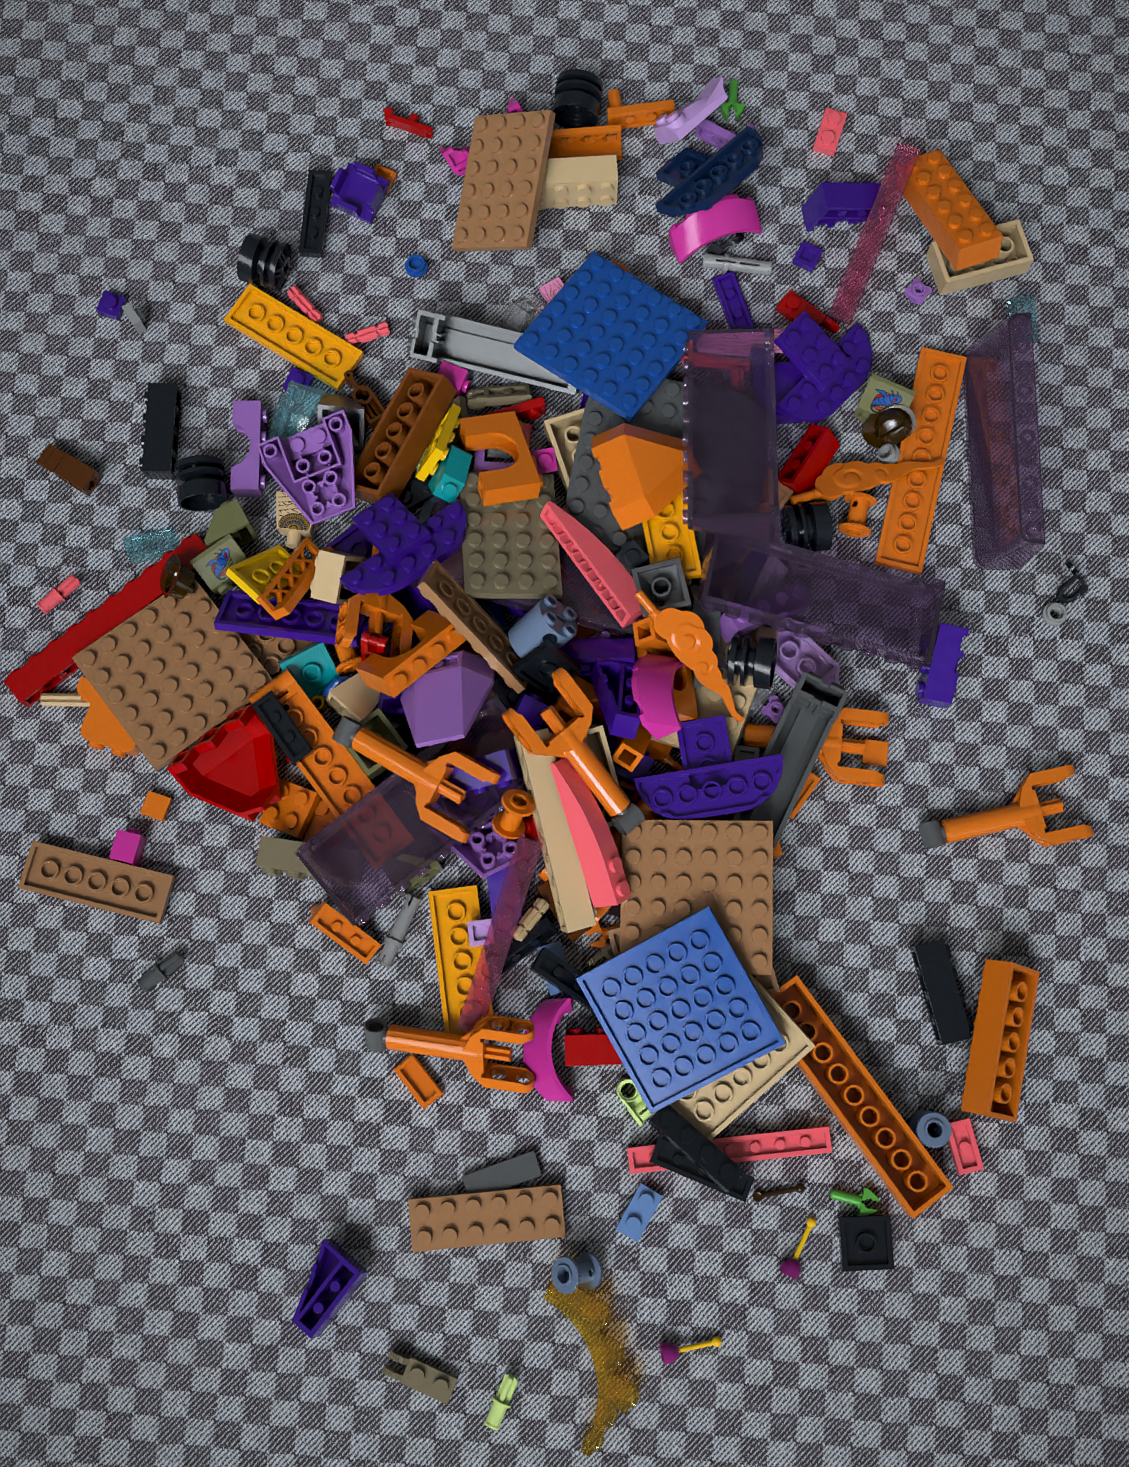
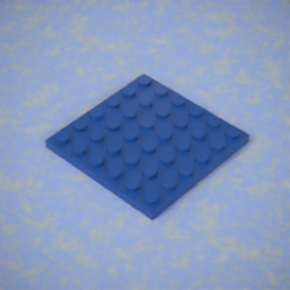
[514,251,709,422]
[576,905,786,1114]

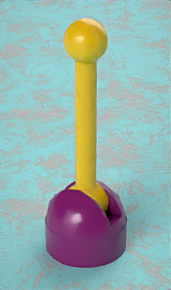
[779,1217,816,1280]
[659,1336,722,1365]

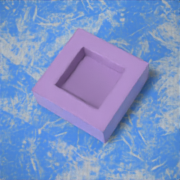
[467,919,495,947]

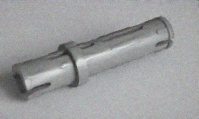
[702,253,772,276]
[376,894,422,969]

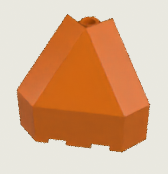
[591,423,701,531]

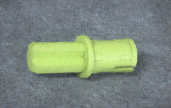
[484,1374,518,1430]

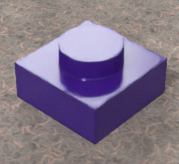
[792,241,823,273]
[96,290,128,321]
[282,367,314,399]

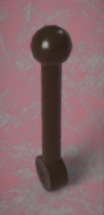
[753,1183,805,1202]

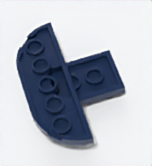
[655,126,764,217]

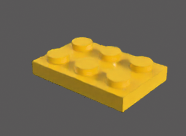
[416,403,461,482]
[226,545,300,605]

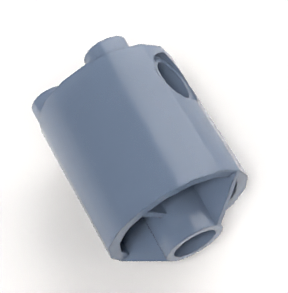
[508,594,577,658]

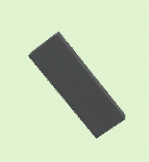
[462,1150,542,1193]

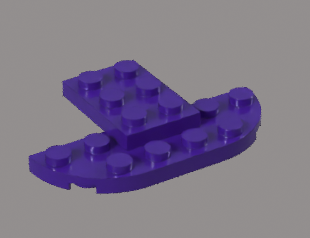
[773,310,872,423]
[339,492,468,596]
[634,715,783,820]

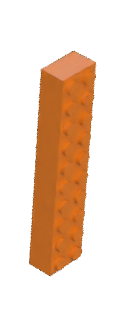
[770,975,954,1219]

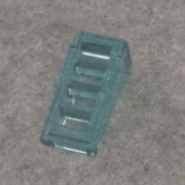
[1006,295,1038,345]
[123,529,177,565]

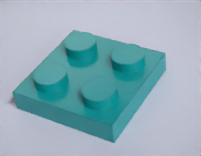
[278,642,341,699]

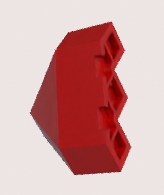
[166,704,281,822]

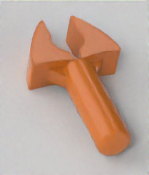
[586,922,620,948]

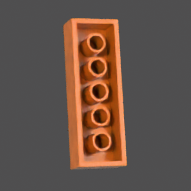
[896,149,1003,271]
[961,959,1040,1123]

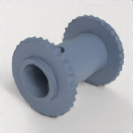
[908,1110,952,1148]
[551,1252,603,1294]

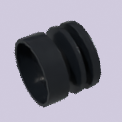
[552,69,603,129]
[237,233,292,292]
[174,455,229,511]
[781,501,833,555]
[726,634,777,690]

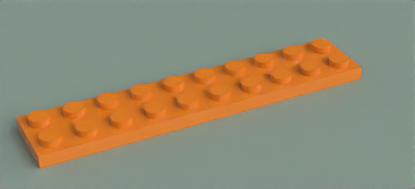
[874,347,967,575]

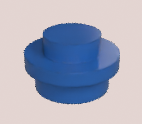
[405,255,428,278]

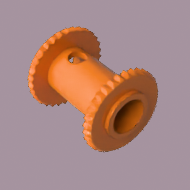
[838,492,877,538]
[325,643,362,674]
[492,789,536,839]

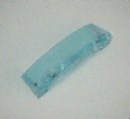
[268,380,325,440]

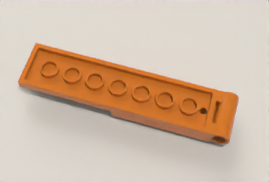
[248,669,416,871]

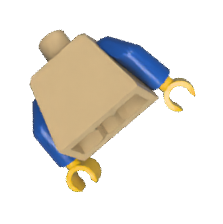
[311,673,380,722]

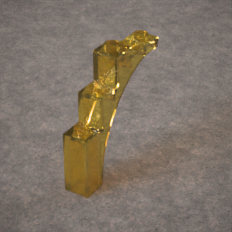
[543,1281,640,1457]

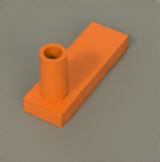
[607,89,675,129]
[307,901,381,965]

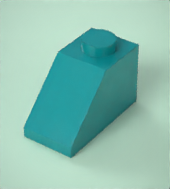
[428,444,472,503]

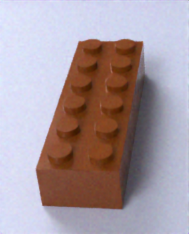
[354,367,457,504]

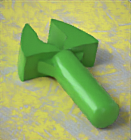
[720,79,745,122]
[830,1187,879,1216]

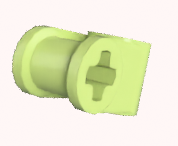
[616,1077,657,1127]

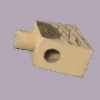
[276,491,318,549]

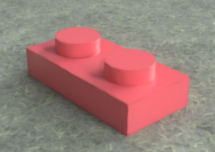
[812,107,848,157]
[948,1118,984,1175]

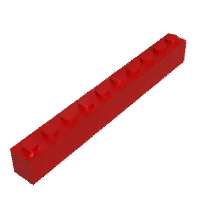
[3,533,208,708]

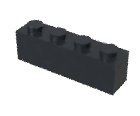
[139,383,182,480]
[910,939,973,1045]

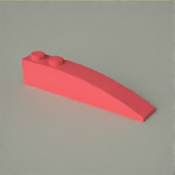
[540,501,644,628]
[550,758,631,908]

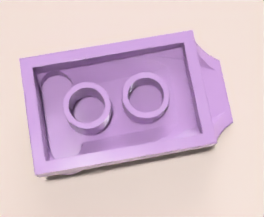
[654,76,728,145]
[775,618,841,689]

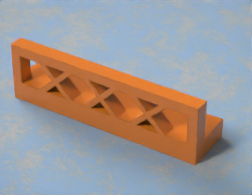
[548,124,622,160]
[256,537,334,620]

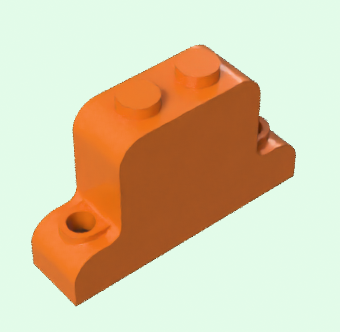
[77,676,141,758]

